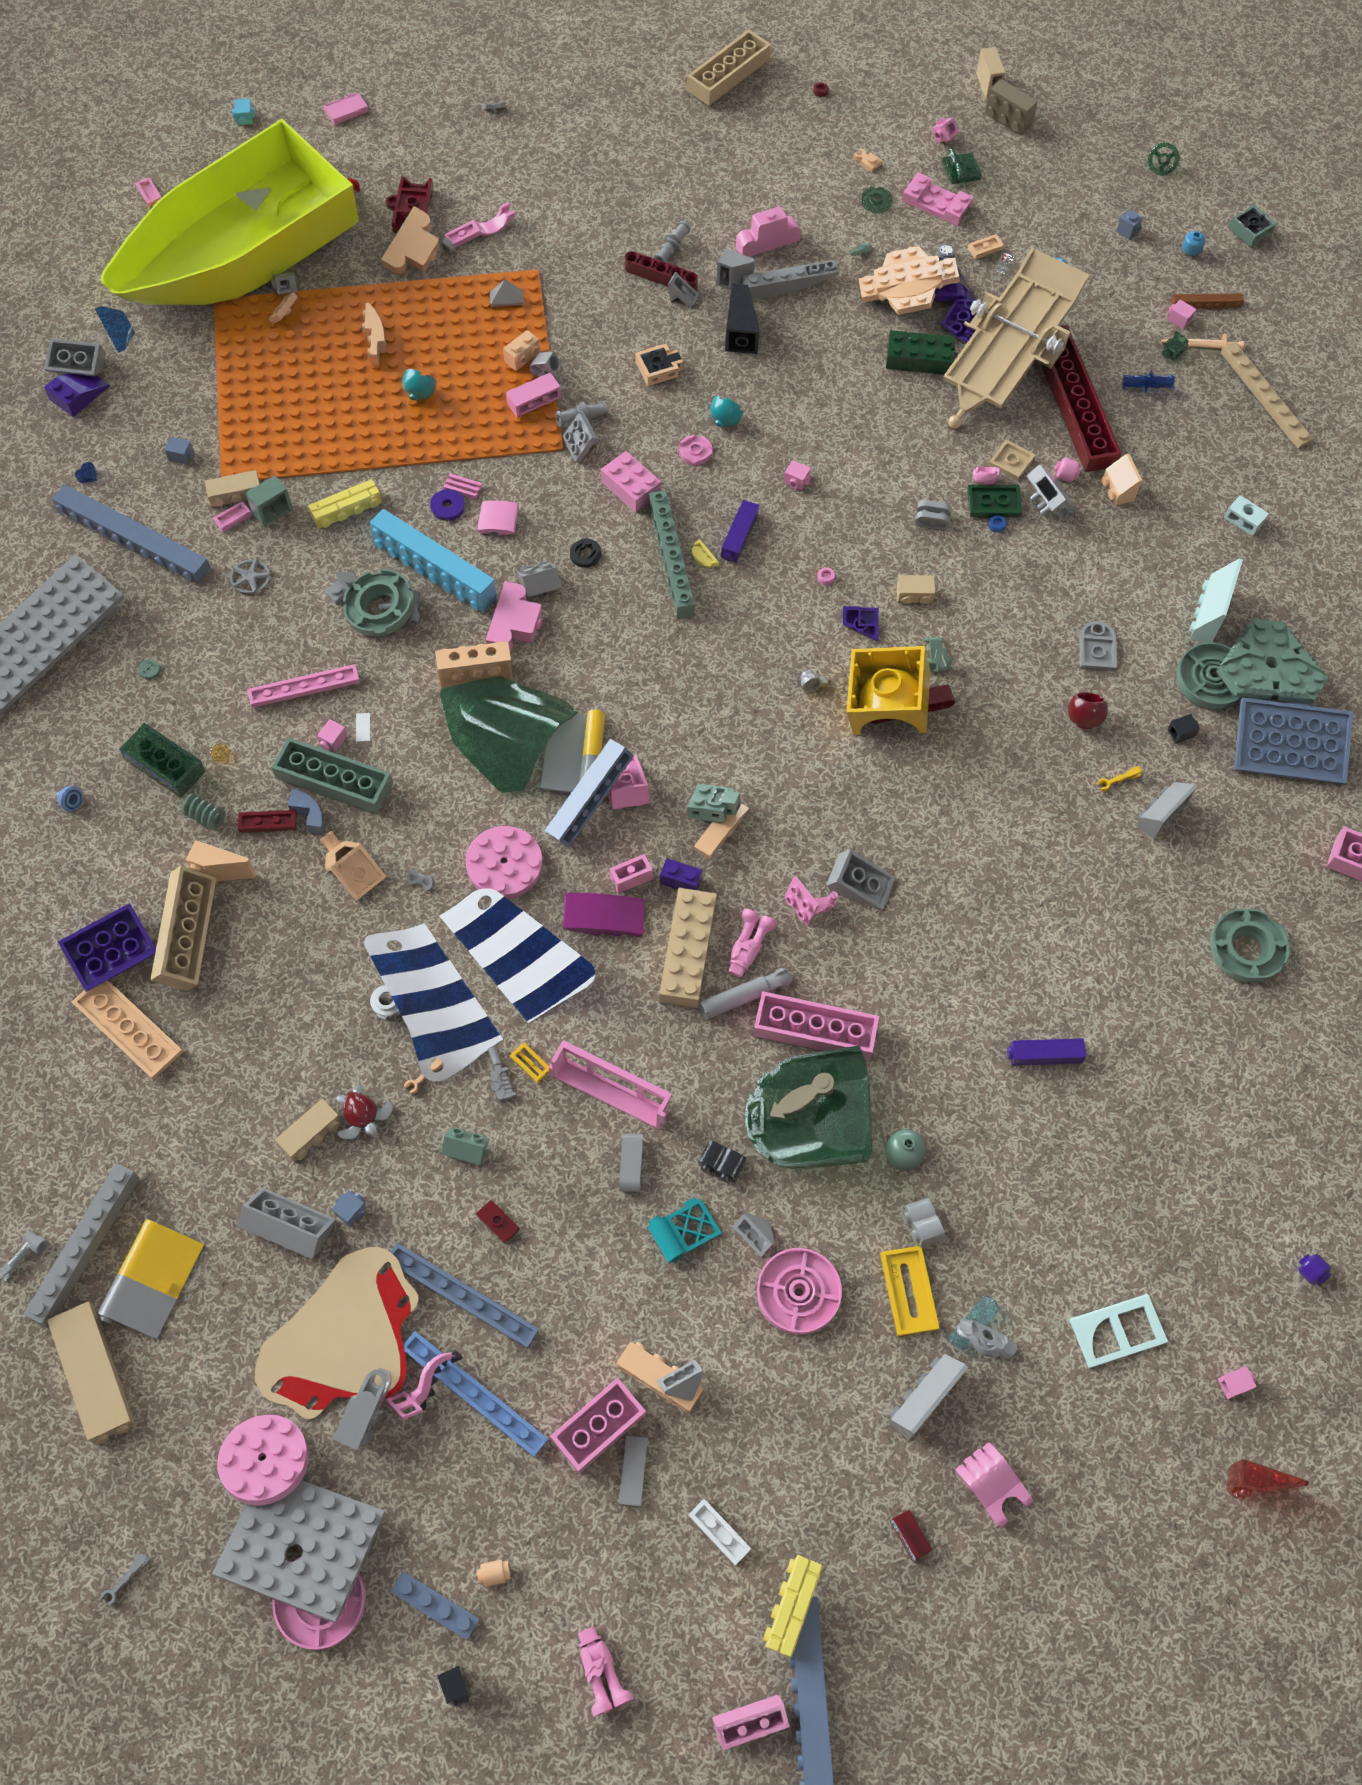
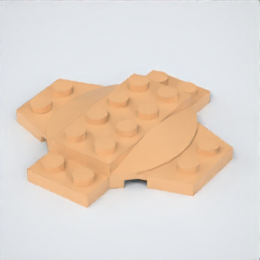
[859,246,960,315]

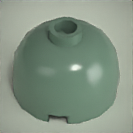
[885,1129,926,1171]

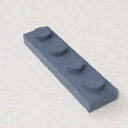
[391,1572,480,1641]

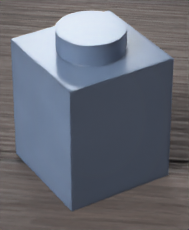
[165,437,194,465]

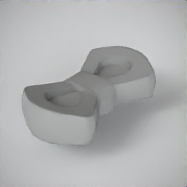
[482,101,506,113]
[406,870,435,891]

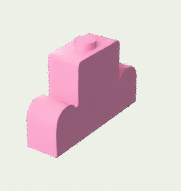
[735,206,801,257]
[486,581,542,650]

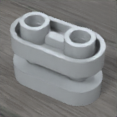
[915,500,952,530]

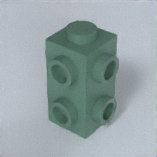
[441,1127,491,1165]

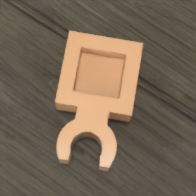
[854,148,882,173]

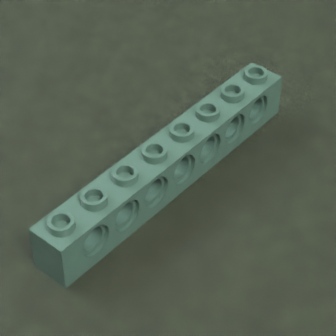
[649,490,695,619]

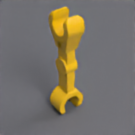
[1097,766,1142,792]

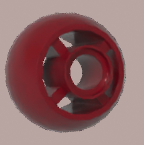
[1068,692,1108,730]

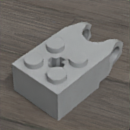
[333,1368,392,1450]

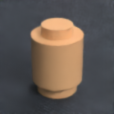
[477,1559,511,1588]

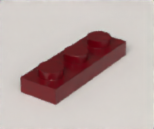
[238,810,297,833]

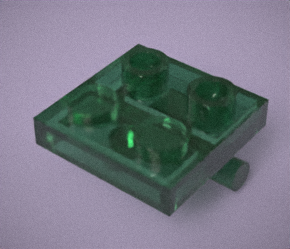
[942,147,982,185]

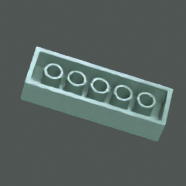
[271,737,393,815]

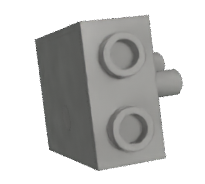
[1027,464,1078,520]

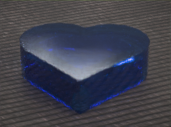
[75,462,97,483]

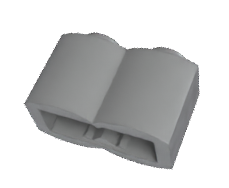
[903,1198,945,1247]

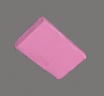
[323,92,369,125]

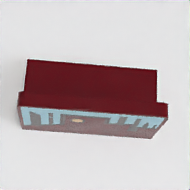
[890,1510,932,1562]

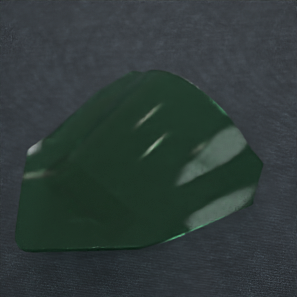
[440,676,577,793]

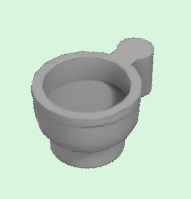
[800,670,828,693]

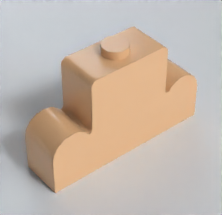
[381,207,440,274]

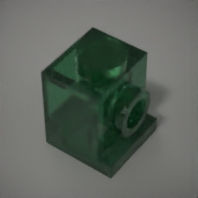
[1162,331,1189,362]

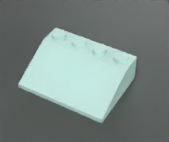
[1189,559,1243,643]

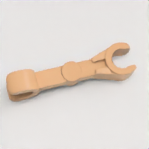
[404,1054,443,1095]

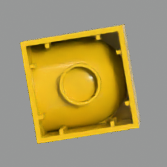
[847,646,930,735]

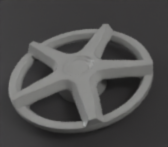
[230,559,270,594]

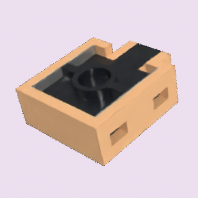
[635,344,683,386]

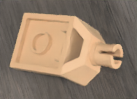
[320,831,387,901]

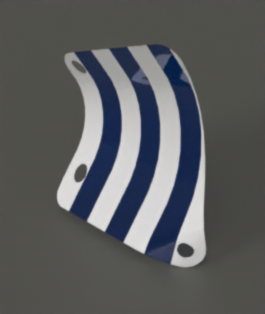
[364,889,596,1082]

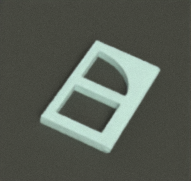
[1070,1294,1168,1368]

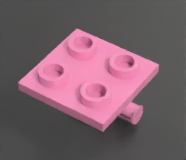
[784,876,838,926]

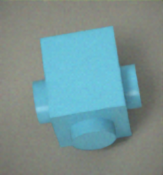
[232,99,255,125]

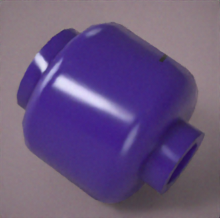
[1299,1254,1331,1286]

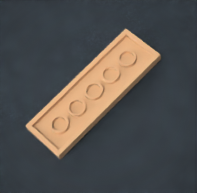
[72,981,183,1080]

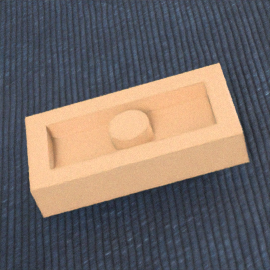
[968,234,1004,260]
[268,292,298,324]

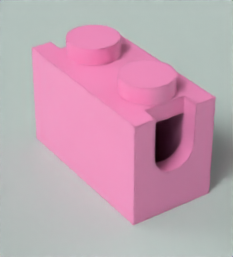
[610,854,653,894]

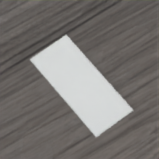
[356,713,370,741]

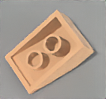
[185,840,256,882]

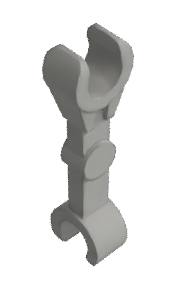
[100,1554,150,1606]

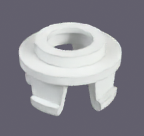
[370,985,404,1020]

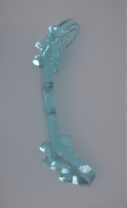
[948,1296,998,1351]

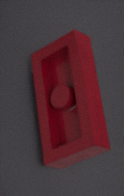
[476,1200,520,1244]

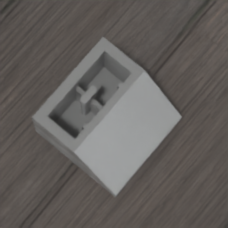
[716,249,755,290]
[516,561,562,597]

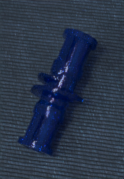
[1122,370,1175,392]

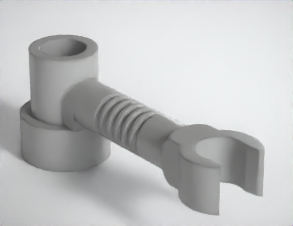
[0,1230,49,1282]

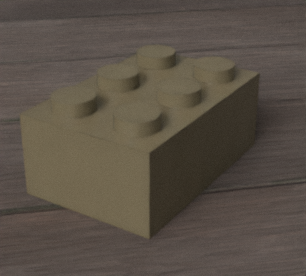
[985,79,1038,135]

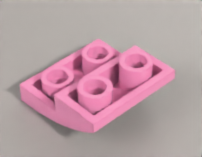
[477,501,519,536]

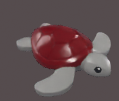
[337,1084,393,1140]

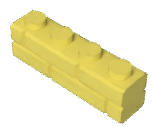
[308,479,382,529]
[763,1555,823,1658]

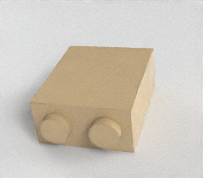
[976,47,1006,99]

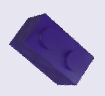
[660,858,703,891]

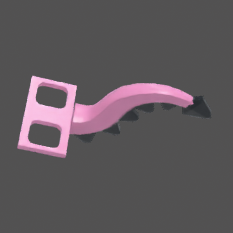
[385,1350,463,1420]

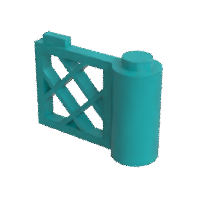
[647,1197,722,1264]

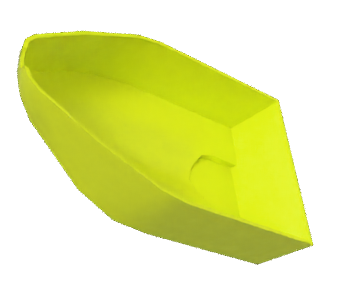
[101,119,359,305]

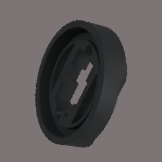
[570,538,601,568]

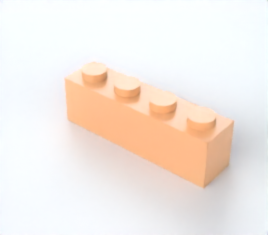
[616,1341,704,1414]

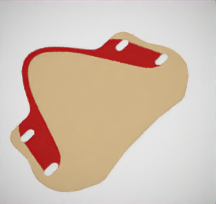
[255,1247,419,1419]

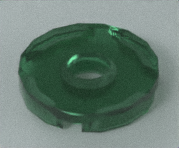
[861,187,892,213]

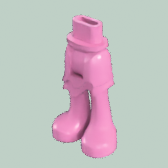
[728,909,777,978]
[578,1626,634,1717]

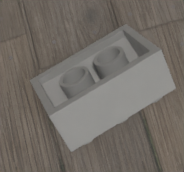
[44,338,106,376]
[1136,782,1197,839]

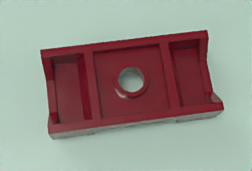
[391,176,434,233]

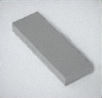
[619,1435,648,1507]

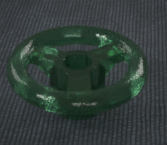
[1148,142,1179,176]

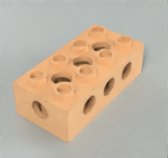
[435,641,513,688]

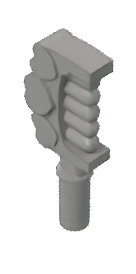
[488,1046,516,1102]

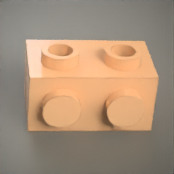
[503,330,540,371]

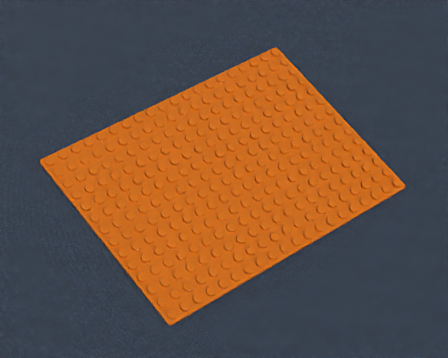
[214,270,563,480]

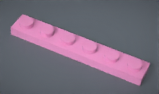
[247,664,360,708]

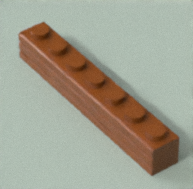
[1170,293,1244,309]

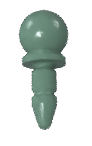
[850,242,873,256]

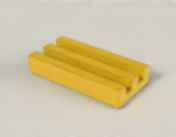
[510,1042,549,1084]

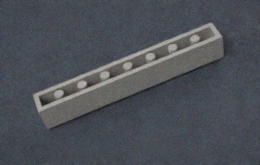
[23,1163,140,1329]

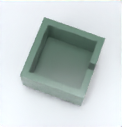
[246,476,293,527]

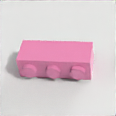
[506,373,561,417]
[712,1695,790,1750]

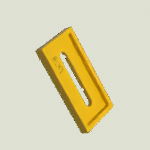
[880,1246,940,1337]

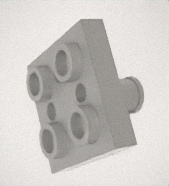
[563,412,599,462]

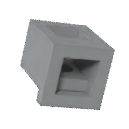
[271,271,297,294]

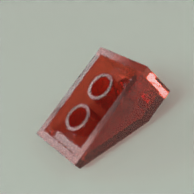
[1225,1459,1309,1500]

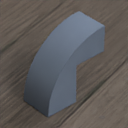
[288,789,325,835]

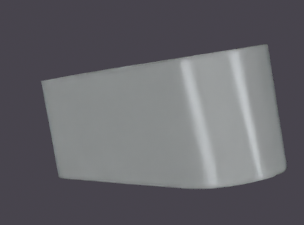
[619,1133,643,1192]

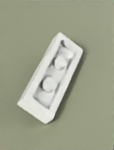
[688,1499,751,1566]

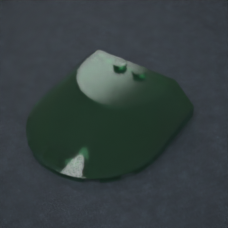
[745,1045,872,1170]

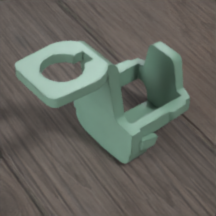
[923,637,953,672]

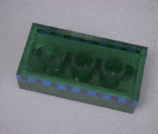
[119,723,206,798]

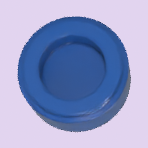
[989,515,1007,533]

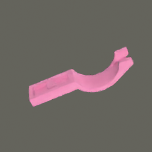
[444,202,515,248]

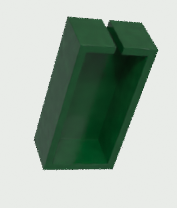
[886,330,956,375]

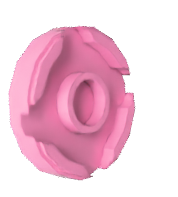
[679,435,712,465]

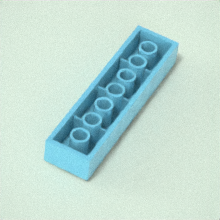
[369,509,497,613]

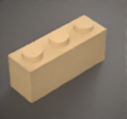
[205,470,260,507]
[275,1099,341,1162]

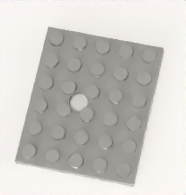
[212,1480,386,1624]

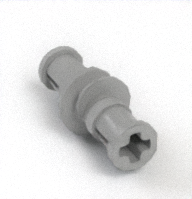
[654,221,691,263]
[555,401,608,427]

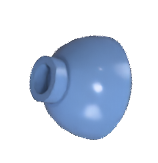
[57,786,83,812]

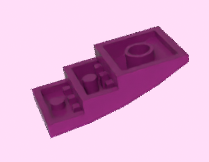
[563,893,645,937]

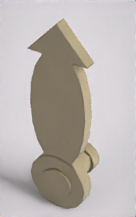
[770,1073,835,1120]

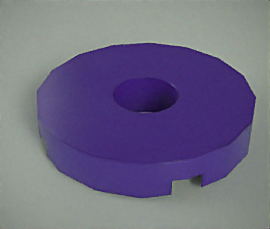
[430,489,465,521]

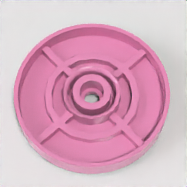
[466,826,543,899]
[757,1248,842,1335]
[217,1415,309,1506]
[272,1557,366,1650]

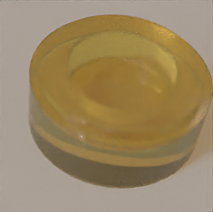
[210,743,230,762]

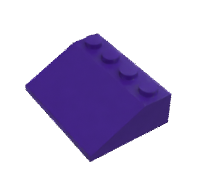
[58,903,156,992]

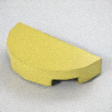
[692,539,719,568]

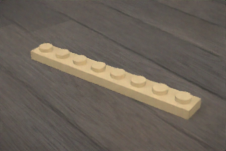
[1220,342,1313,449]

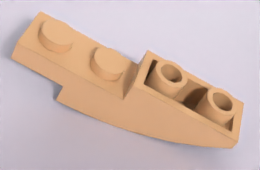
[362,303,386,366]

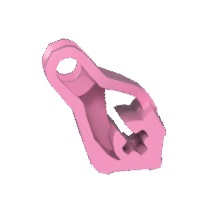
[956,1442,1033,1528]

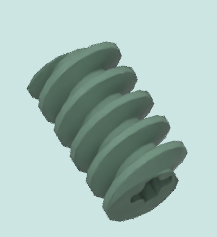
[182,793,226,830]

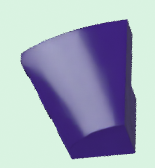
[843,606,879,641]

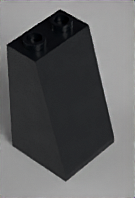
[725,283,760,354]

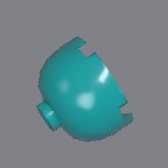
[402,369,437,401]
[710,395,744,428]

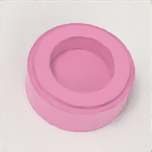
[817,568,835,585]

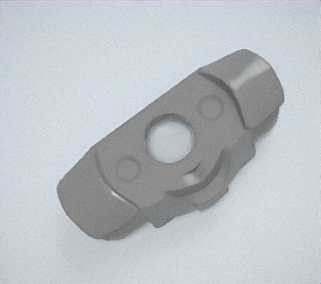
[957,1318,1017,1359]

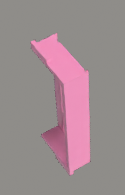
[549,1040,672,1130]

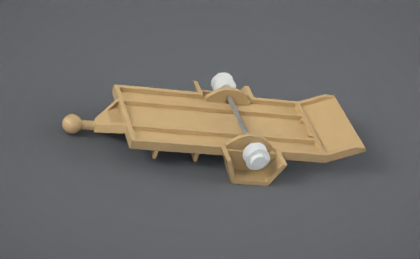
[943,248,1090,429]

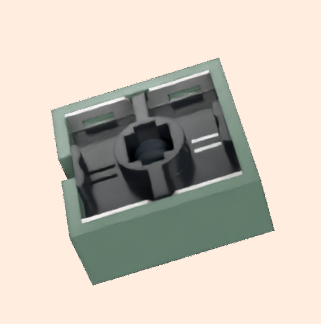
[1228,204,1277,247]

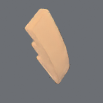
[694,804,749,859]

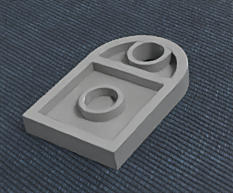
[1079,621,1117,671]

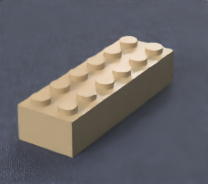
[687,29,771,106]
[151,866,216,991]
[659,888,717,1008]

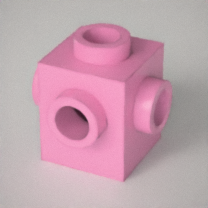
[932,117,960,143]

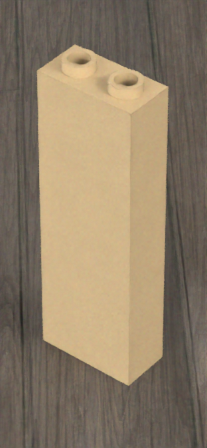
[47,1301,135,1444]

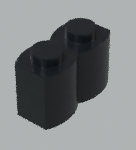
[698,1140,746,1183]

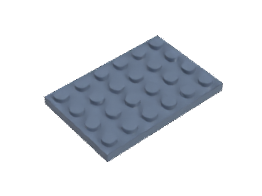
[1234,698,1353,785]

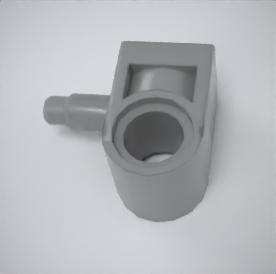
[529,352,562,382]

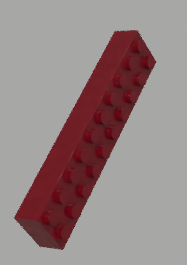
[1041,324,1122,472]

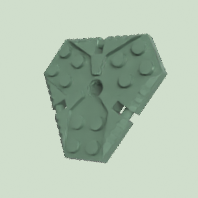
[1217,619,1328,704]

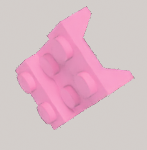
[902,172,974,226]

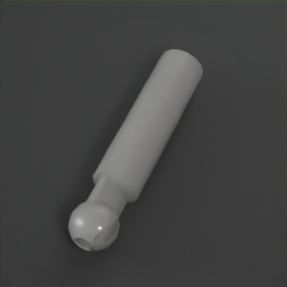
[699,968,793,1020]

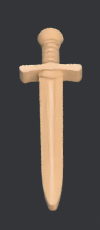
[1161,333,1246,351]

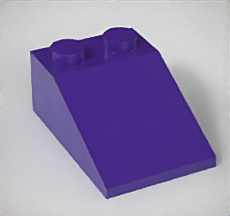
[44,373,110,417]

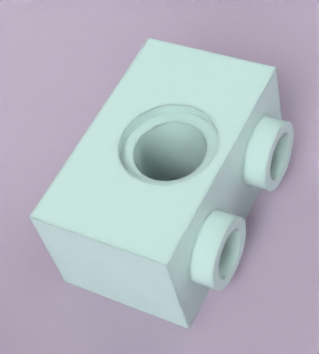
[1224,495,1269,536]

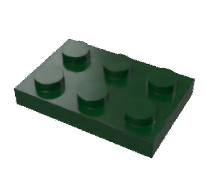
[967,485,1022,517]

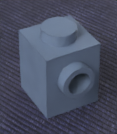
[1117,210,1143,240]
[332,1190,367,1227]

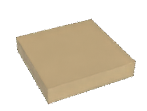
[988,439,1035,481]

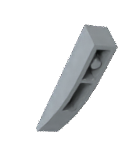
[742,260,840,300]

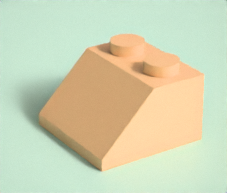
[1102,454,1142,506]

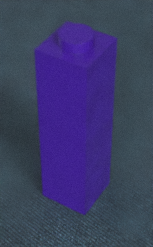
[721,500,759,563]
[1007,1038,1086,1066]

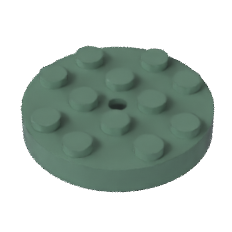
[1176,642,1243,709]

